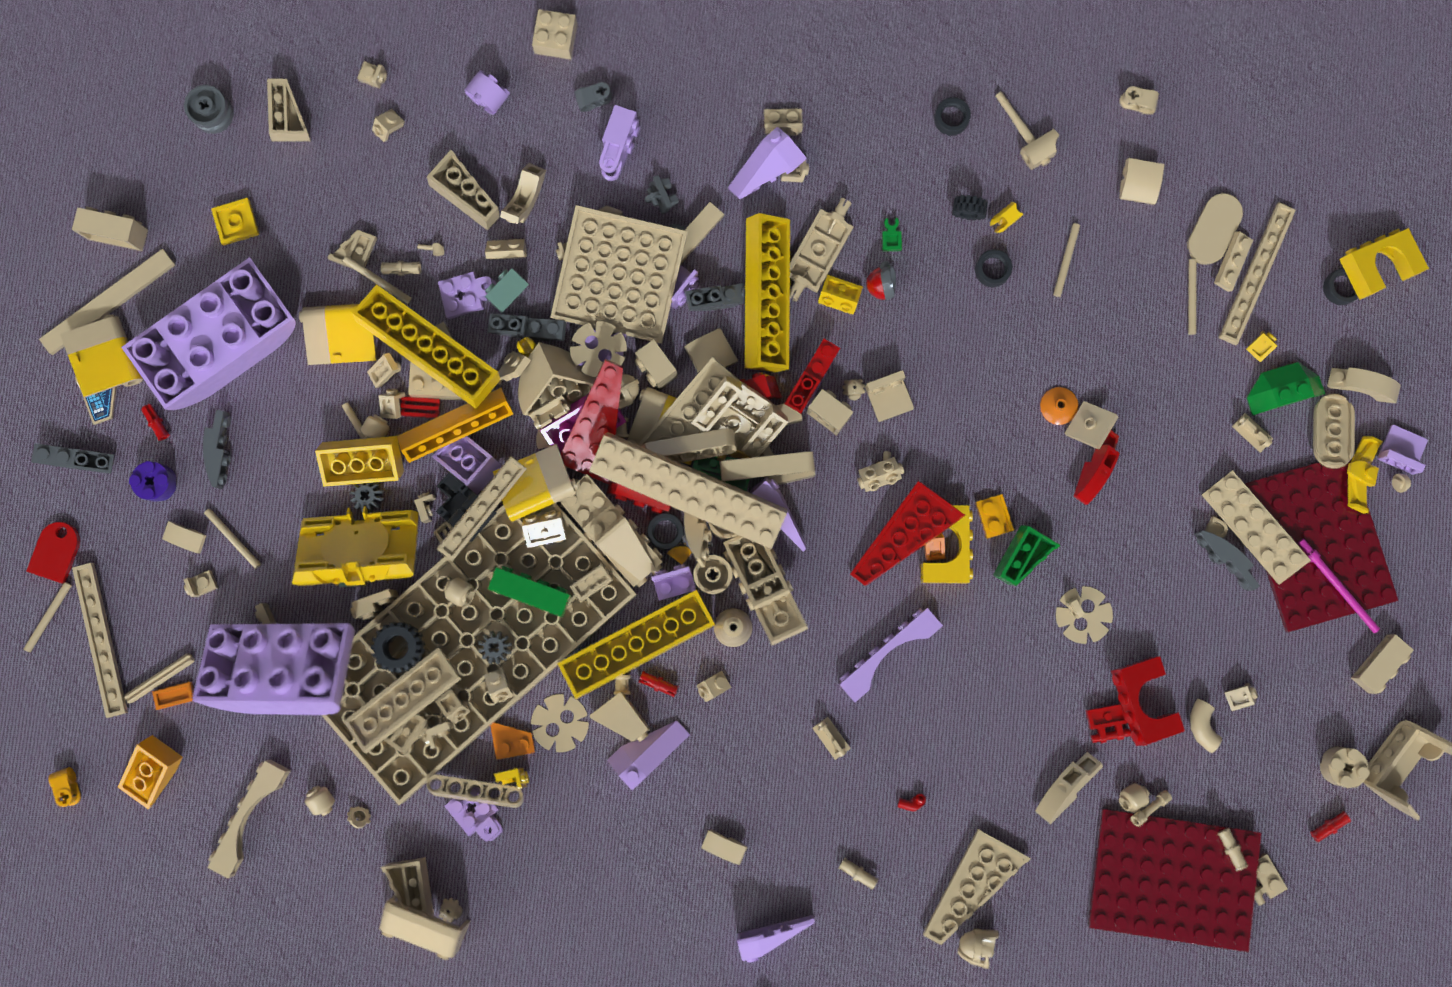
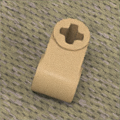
[1120,86,1159,114]

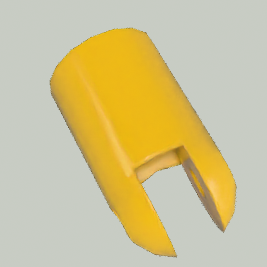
[990,201,1023,233]
[517,337,537,358]

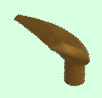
[717,449,752,462]

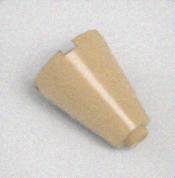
[714,608,752,647]

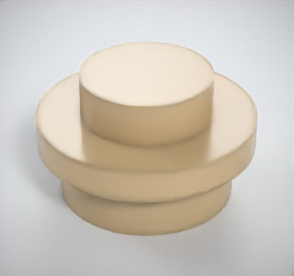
[1392,473,1411,493]

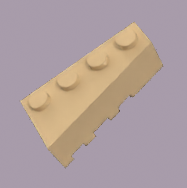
[427,150,500,230]

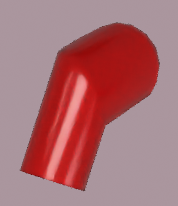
[897,793,926,812]

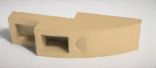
[684,512,712,567]
[1035,752,1103,824]

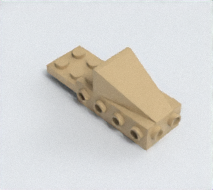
[559,474,663,587]
[723,535,808,645]

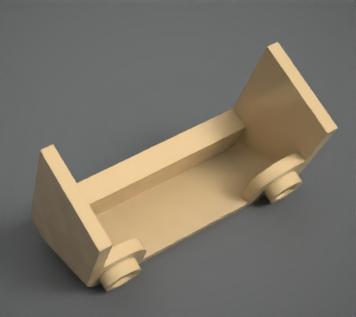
[1363,721,1452,820]
[379,894,470,960]

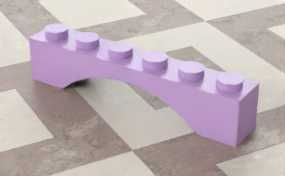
[839,608,943,702]

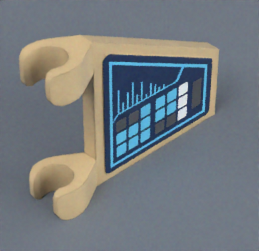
[75,376,117,425]

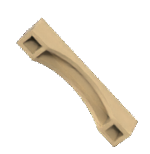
[207,759,291,879]

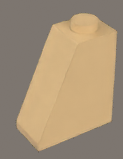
[590,692,651,742]

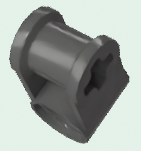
[574,82,612,112]

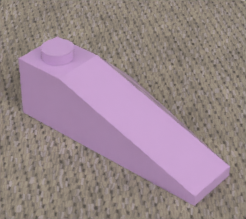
[728,127,807,199]
[750,477,806,551]
[607,721,690,790]
[737,915,815,962]

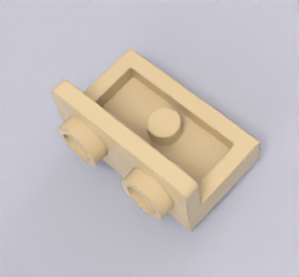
[485,239,527,259]

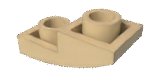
[162,521,206,553]
[701,829,747,865]

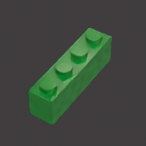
[488,565,572,617]

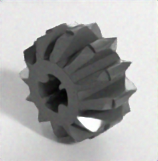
[350,482,384,512]
[478,631,512,664]

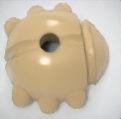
[842,379,866,401]
[347,807,371,828]
[439,898,462,923]

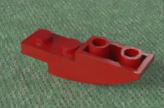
[785,339,840,414]
[1073,430,1120,505]

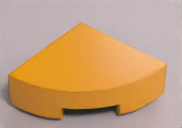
[667,546,692,565]

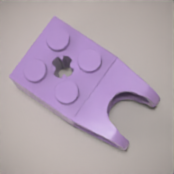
[599,105,640,181]

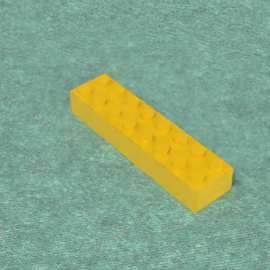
[745,213,790,372]
[352,284,500,409]
[557,590,715,700]

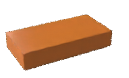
[152,681,194,710]

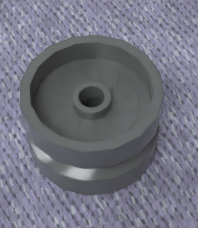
[184,85,234,134]

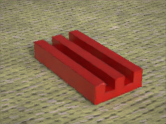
[400,397,440,419]

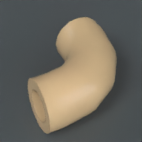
[1190,699,1222,753]

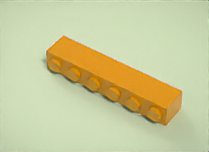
[397,388,513,463]

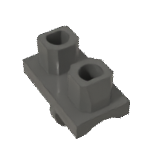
[645,175,678,215]

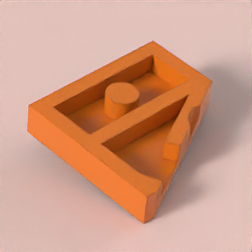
[491,722,536,760]

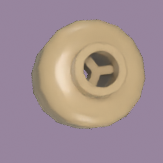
[360,414,389,439]
[444,577,475,606]
[1119,783,1149,813]
[305,786,335,816]

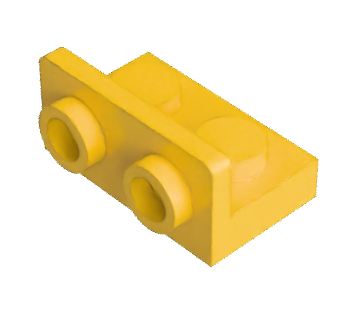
[818,275,863,314]
[494,768,530,789]

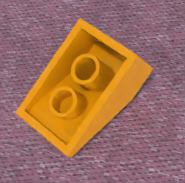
[118,735,183,809]

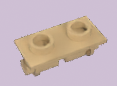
[529,395,571,429]
[1232,413,1273,453]
[813,717,851,760]

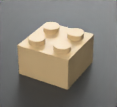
[532,9,578,59]
[635,339,678,390]
[807,389,853,436]

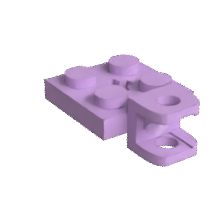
[438,272,497,319]
[445,780,503,841]

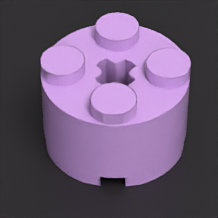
[464,70,510,115]

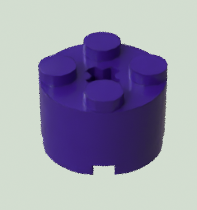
[129,461,176,502]

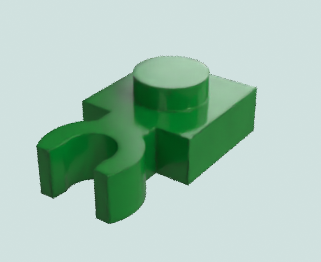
[882,218,902,252]

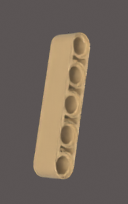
[641,428,736,463]
[720,452,815,481]
[426,775,524,808]

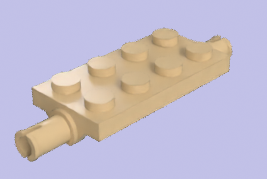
[790,198,853,302]

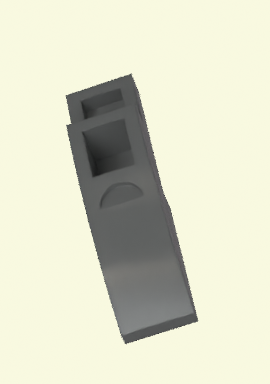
[684,283,745,311]
[487,314,566,341]
[203,410,231,489]
[31,443,115,474]
[1194,531,1260,591]

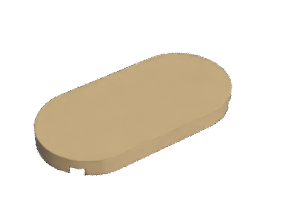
[1187,194,1243,265]
[1313,394,1355,468]

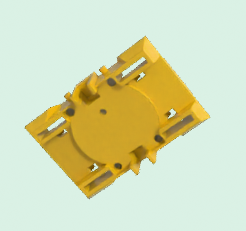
[292,506,419,586]

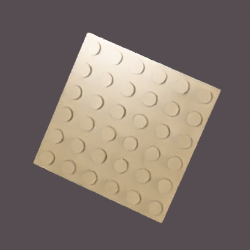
[550,205,688,344]

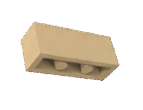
[1351,634,1413,694]

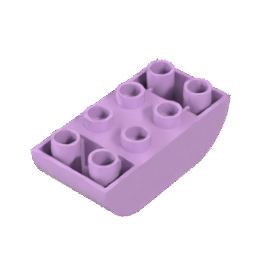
[121,257,296,410]
[192,624,355,715]

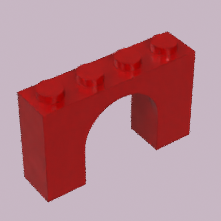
[1111,656,1185,746]

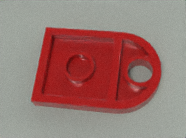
[26,522,80,584]

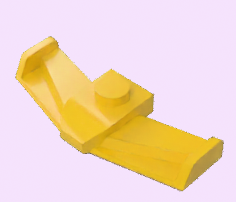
[1347,436,1383,514]

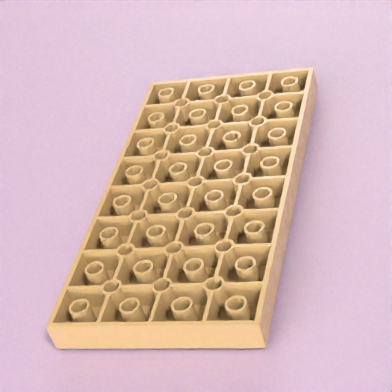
[322,503,637,805]

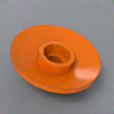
[1040,387,1078,425]

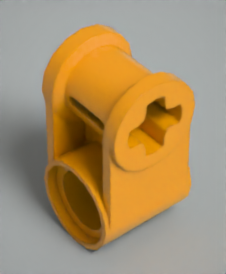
[48,767,81,807]

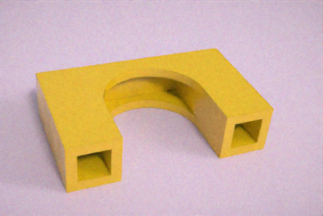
[1339,228,1429,300]
[921,505,973,584]

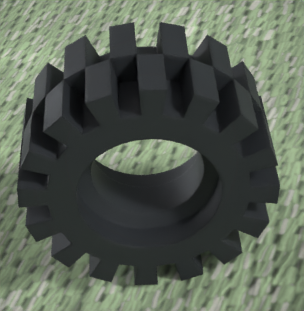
[952,195,988,221]

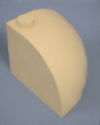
[518,342,596,416]

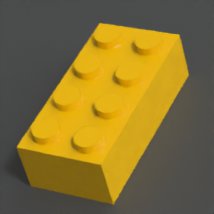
[315,436,404,486]

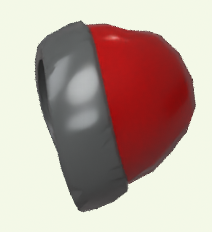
[866,261,896,301]

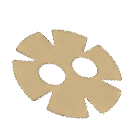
[570,321,627,377]
[1056,586,1113,644]
[531,694,589,752]

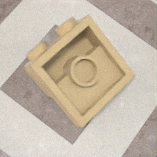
[351,589,399,620]

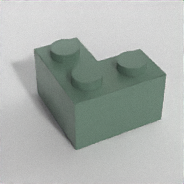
[485,268,529,313]

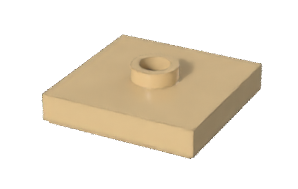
[1065,401,1118,449]

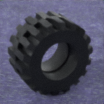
[371,622,425,672]

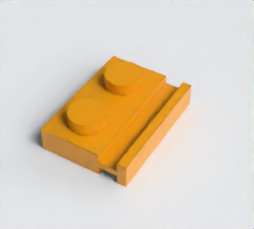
[975,494,1014,539]

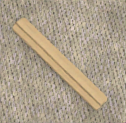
[124,653,195,703]

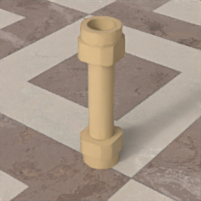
[1131,790,1172,827]

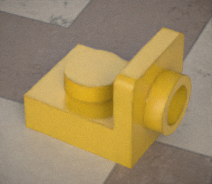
[1246,331,1278,362]

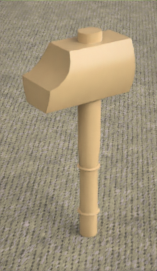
[996,92,1059,170]

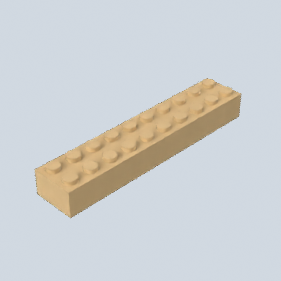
[590,432,787,549]

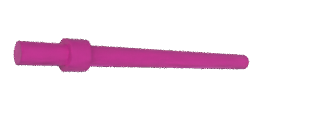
[1298,538,1380,633]

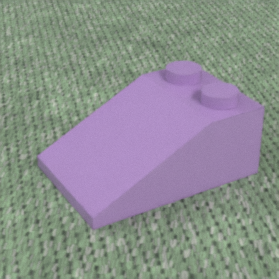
[432,436,502,495]

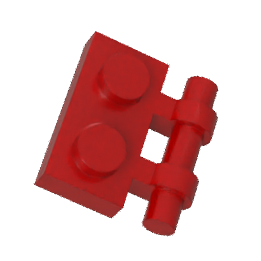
[1085,704,1131,744]

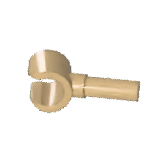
[417,243,444,256]

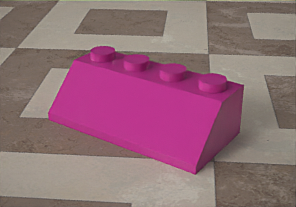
[540,394,626,453]

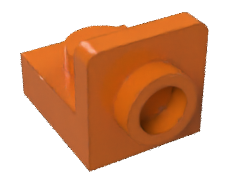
[924,533,946,561]

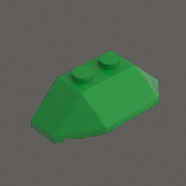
[1246,362,1325,416]

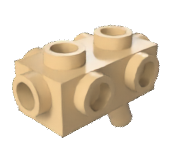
[857,451,904,492]

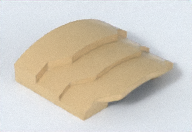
[691,375,788,458]

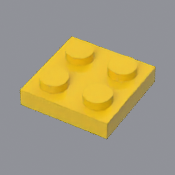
[211,198,260,246]

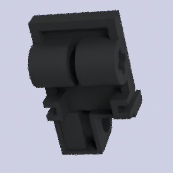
[436,472,497,542]

